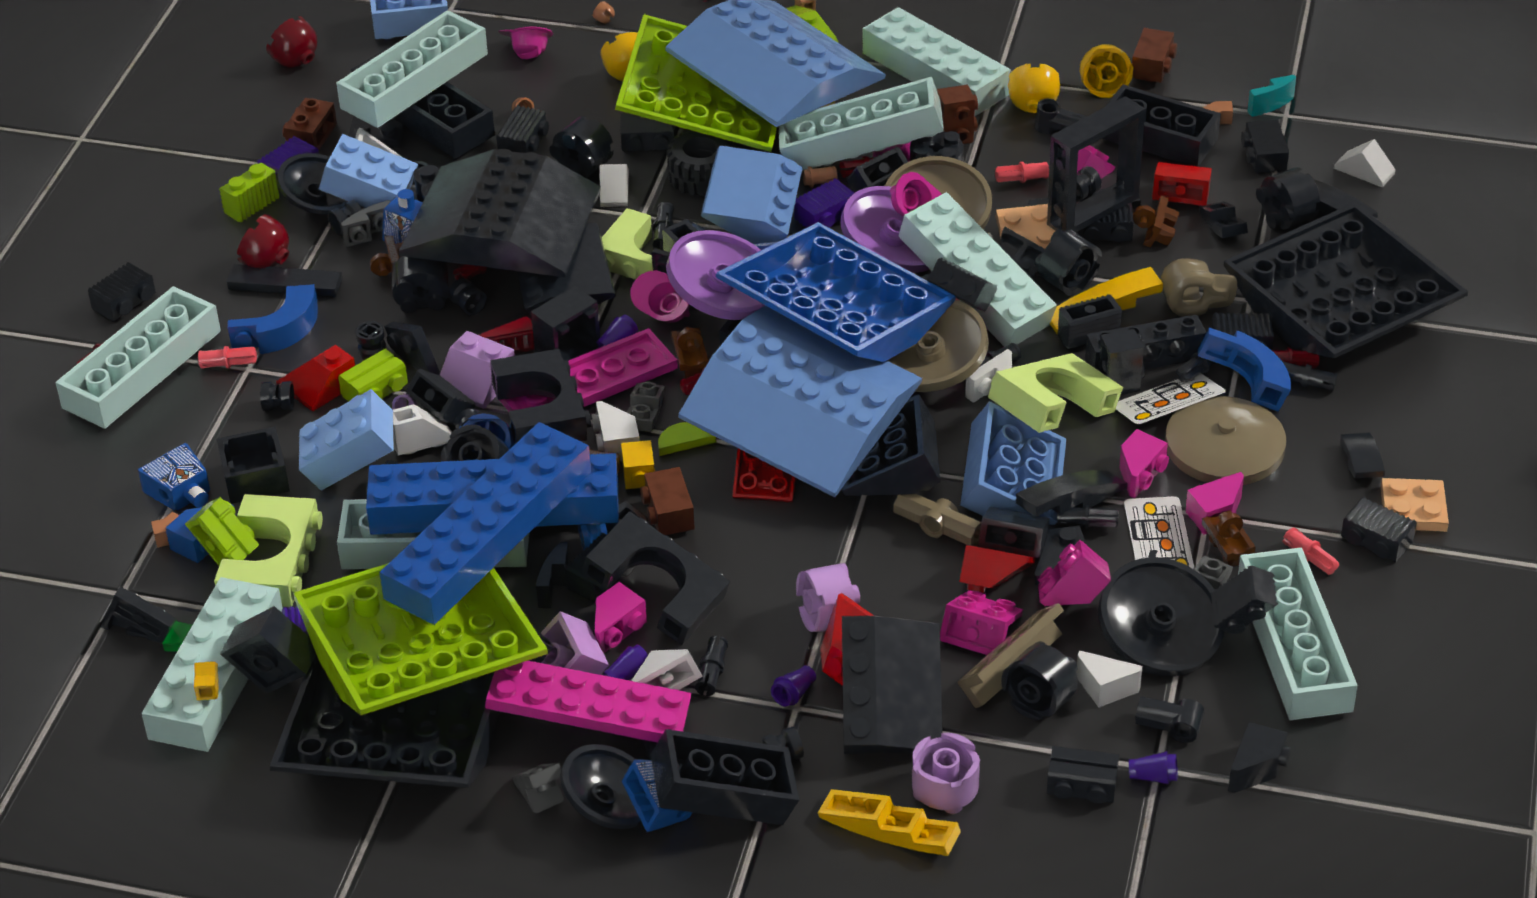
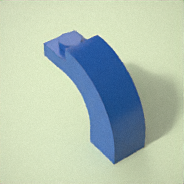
[228,284,318,354]
[1198,328,1291,412]

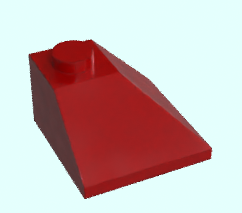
[276,345,355,411]
[959,545,1036,593]
[820,593,874,686]

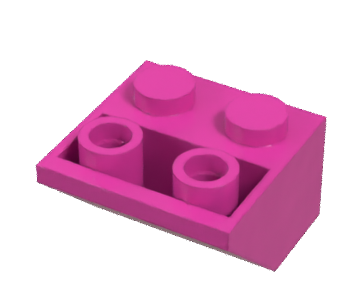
[1038,540,1111,606]

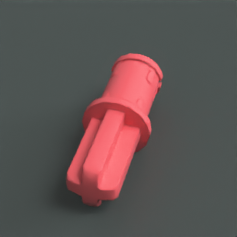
[994,161,1049,183]
[198,346,257,369]
[1282,527,1339,575]

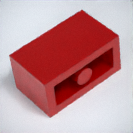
[1152,162,1212,206]

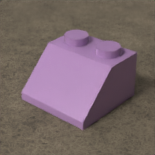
[440,331,515,409]
[541,611,609,675]

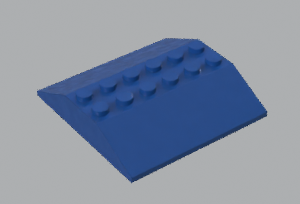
[716,222,956,362]

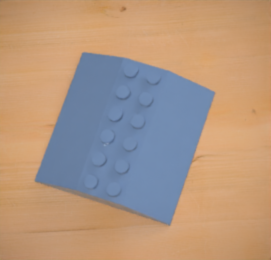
[665,0,886,127]
[678,305,922,497]

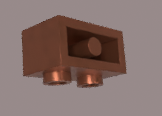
[1132,28,1177,83]
[937,84,978,144]
[283,98,337,151]
[640,467,695,535]

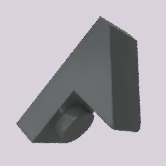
[512,763,564,813]

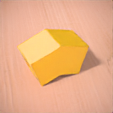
[194,661,219,700]

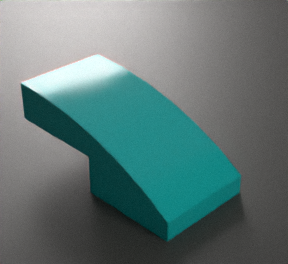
[1247,75,1296,117]

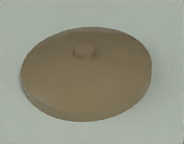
[885,156,992,229]
[887,299,989,392]
[1165,396,1286,485]

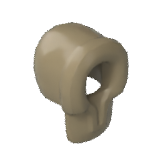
[1160,258,1237,317]

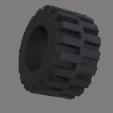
[667,130,734,196]

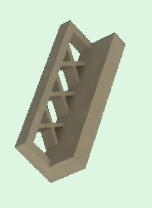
[957,603,1064,708]

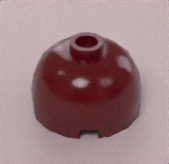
[266,16,318,68]
[237,214,289,268]

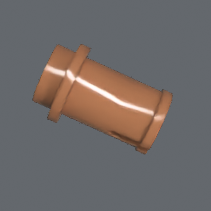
[802,166,837,188]

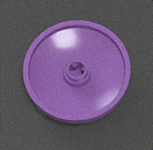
[840,186,929,273]
[666,230,765,320]

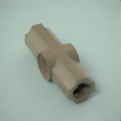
[893,494,982,546]

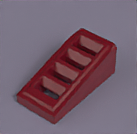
[479,316,535,354]

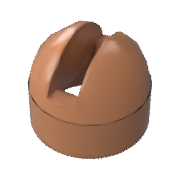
[593,1,615,24]
[511,97,534,112]

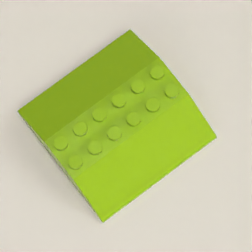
[615,14,777,152]
[293,563,548,715]

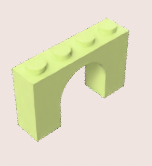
[602,208,653,280]
[988,353,1123,433]
[214,494,323,607]

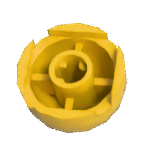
[601,32,638,81]
[1079,44,1133,98]
[1008,64,1060,113]

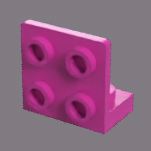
[940,590,1023,655]

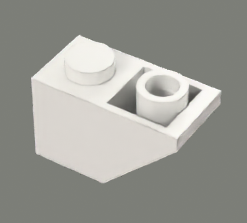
[592,401,640,461]
[393,404,452,456]

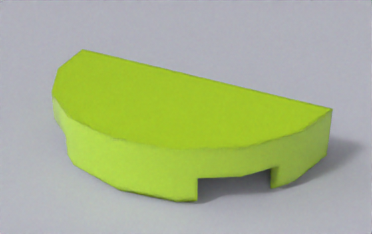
[658,422,716,456]

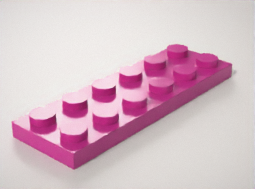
[499,328,678,412]
[485,661,692,742]

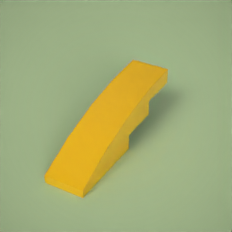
[1050,267,1163,335]
[818,789,961,856]

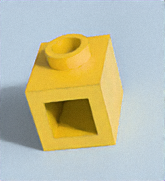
[621,440,655,489]

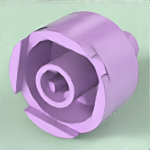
[796,563,860,632]
[912,733,980,814]

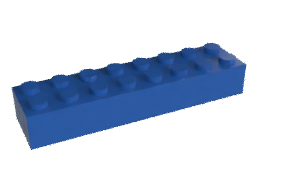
[379,422,591,625]
[366,453,619,535]

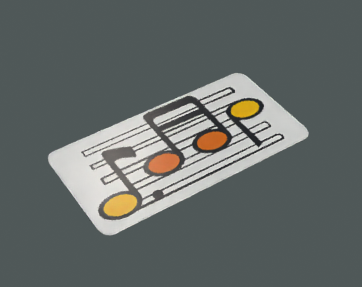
[1116,373,1226,424]
[1124,497,1194,569]

